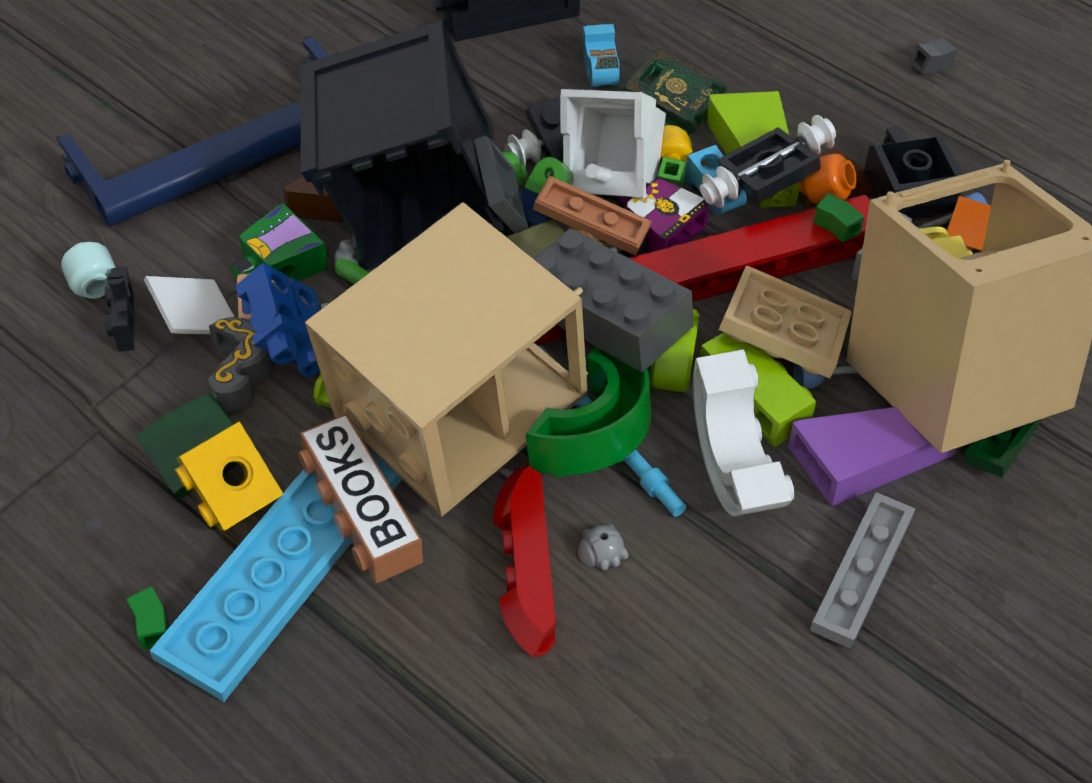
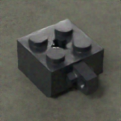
[864,126,962,218]

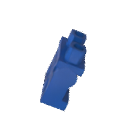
[235,263,320,378]

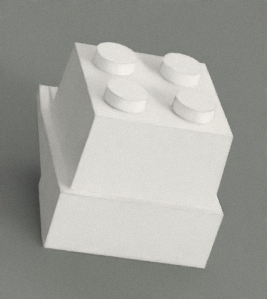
[560,89,666,198]

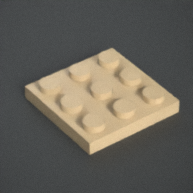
[718,265,852,379]

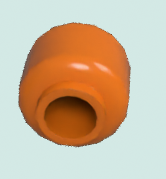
[798,153,856,205]

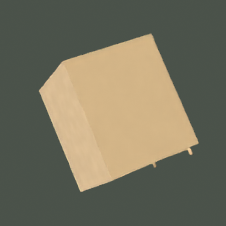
[846,160,1092,453]
[305,202,588,517]

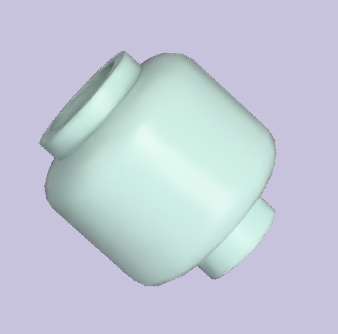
[61,242,116,299]

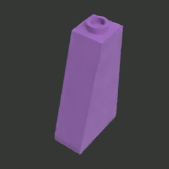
[788,407,957,507]

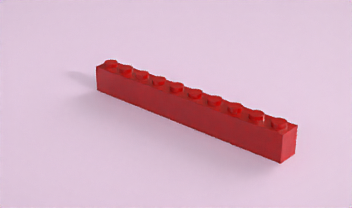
[534,195,870,346]

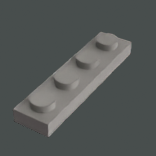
[810,492,915,649]

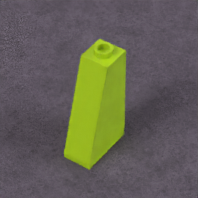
[706,91,799,208]

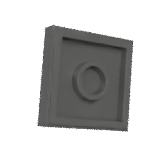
[474,135,528,233]

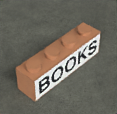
[298,414,423,584]

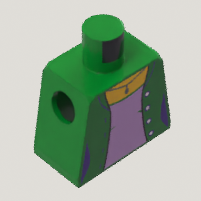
[230,203,328,281]

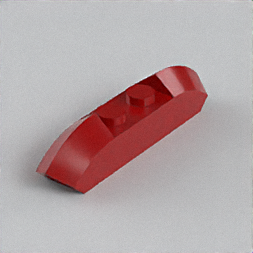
[493,466,556,657]

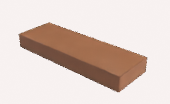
[533,176,652,256]

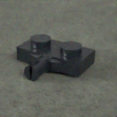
[105,267,135,352]

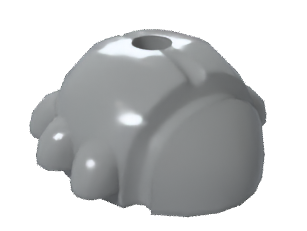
[577,524,629,571]

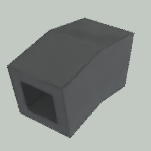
[909,37,957,74]

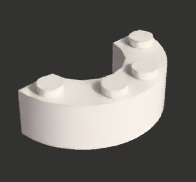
[693,350,794,516]

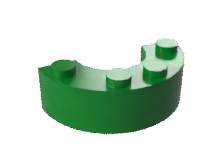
[526,347,651,477]

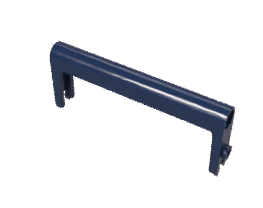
[56,36,329,227]

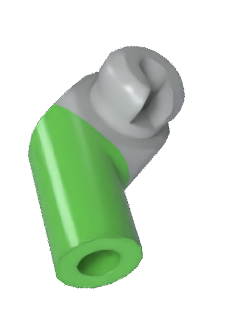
[335,239,370,285]

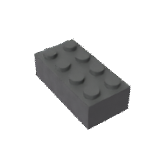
[533,228,694,372]

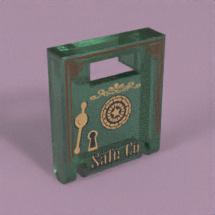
[623,48,727,134]

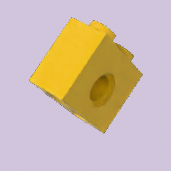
[174,421,284,531]

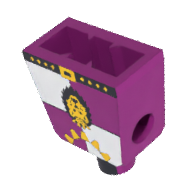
[617,179,710,253]

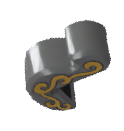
[208,317,274,413]

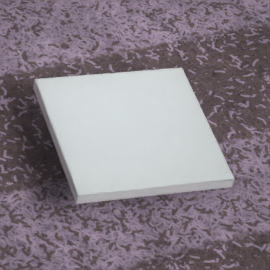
[144,276,234,334]

